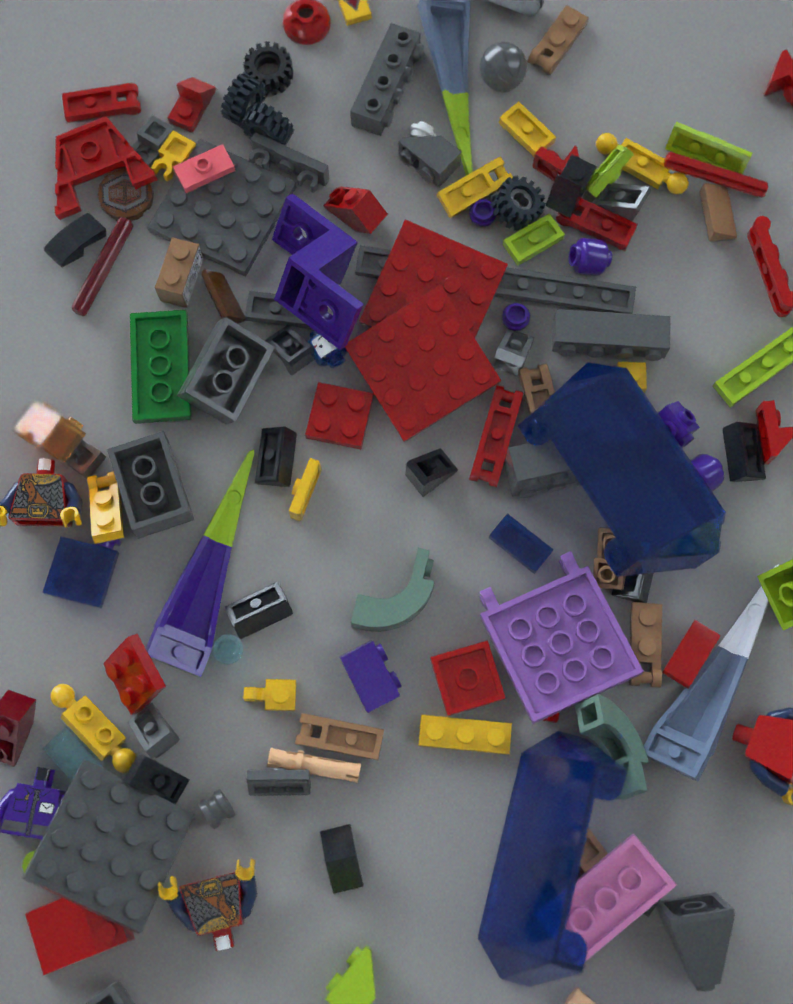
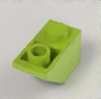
[325,944,376,1004]

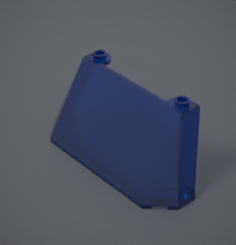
[517,362,726,577]
[477,731,627,987]

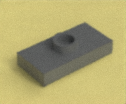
[246,768,311,796]

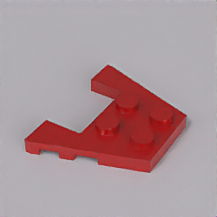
[55,116,158,220]

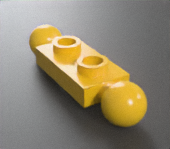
[596,133,689,195]
[50,684,136,773]

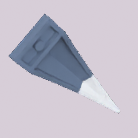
[644,564,779,782]

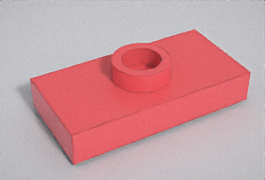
[173,144,236,193]

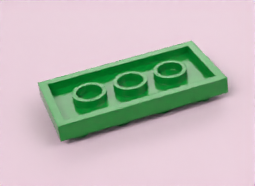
[130,309,192,424]

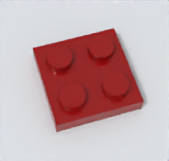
[305,382,374,450]
[103,634,166,715]
[430,640,506,717]

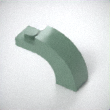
[575,694,649,801]

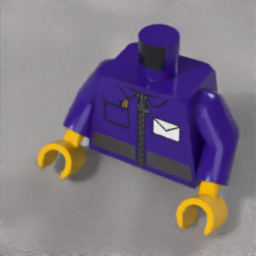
[0,767,66,840]

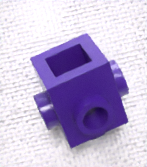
[647,401,700,450]

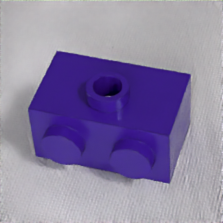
[339,641,402,713]

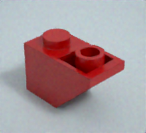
[323,186,388,234]

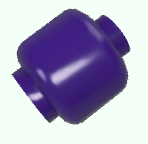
[568,238,612,276]
[680,454,724,497]

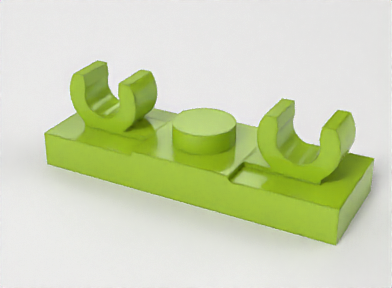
[665,121,752,174]

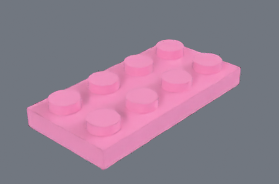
[537,833,677,966]

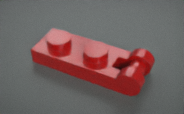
[62,83,141,123]
[556,198,638,251]

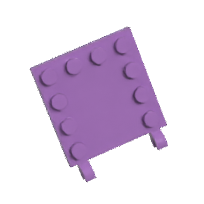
[479,551,644,724]

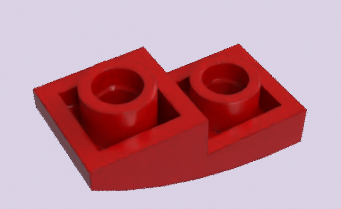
[662,620,721,689]

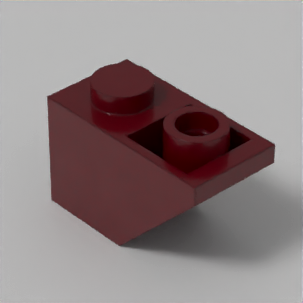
[0,690,36,767]

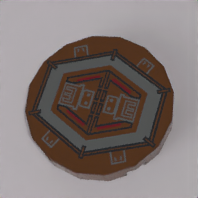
[98,168,154,221]

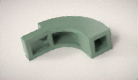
[351,547,435,632]

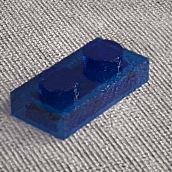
[489,513,554,574]

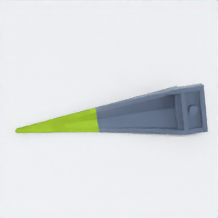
[417,0,473,176]

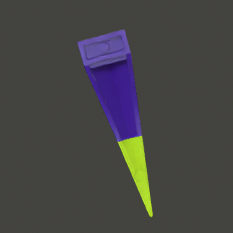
[146,449,254,677]

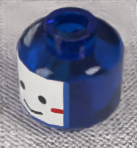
[308,330,348,369]

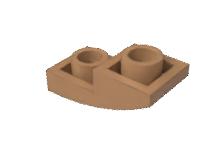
[593,527,630,590]

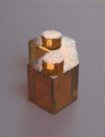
[12,401,86,464]

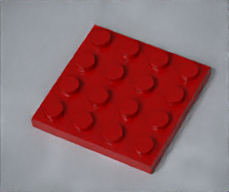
[359,219,508,338]
[345,284,501,442]

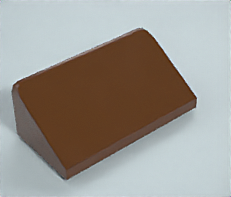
[201,269,246,324]

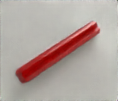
[663,152,769,198]

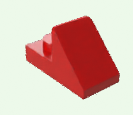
[764,49,793,108]
[167,77,217,133]
[532,145,579,181]
[755,400,793,464]

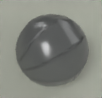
[480,42,527,92]

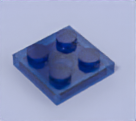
[42,536,119,609]

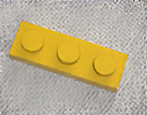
[418,715,512,755]

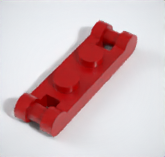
[747,216,793,317]
[469,385,524,488]

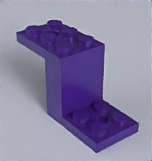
[272,193,364,350]

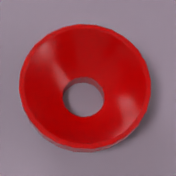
[283,0,331,45]

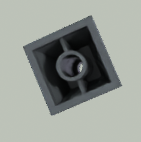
[656,892,735,991]

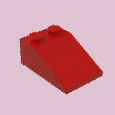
[25,898,135,975]

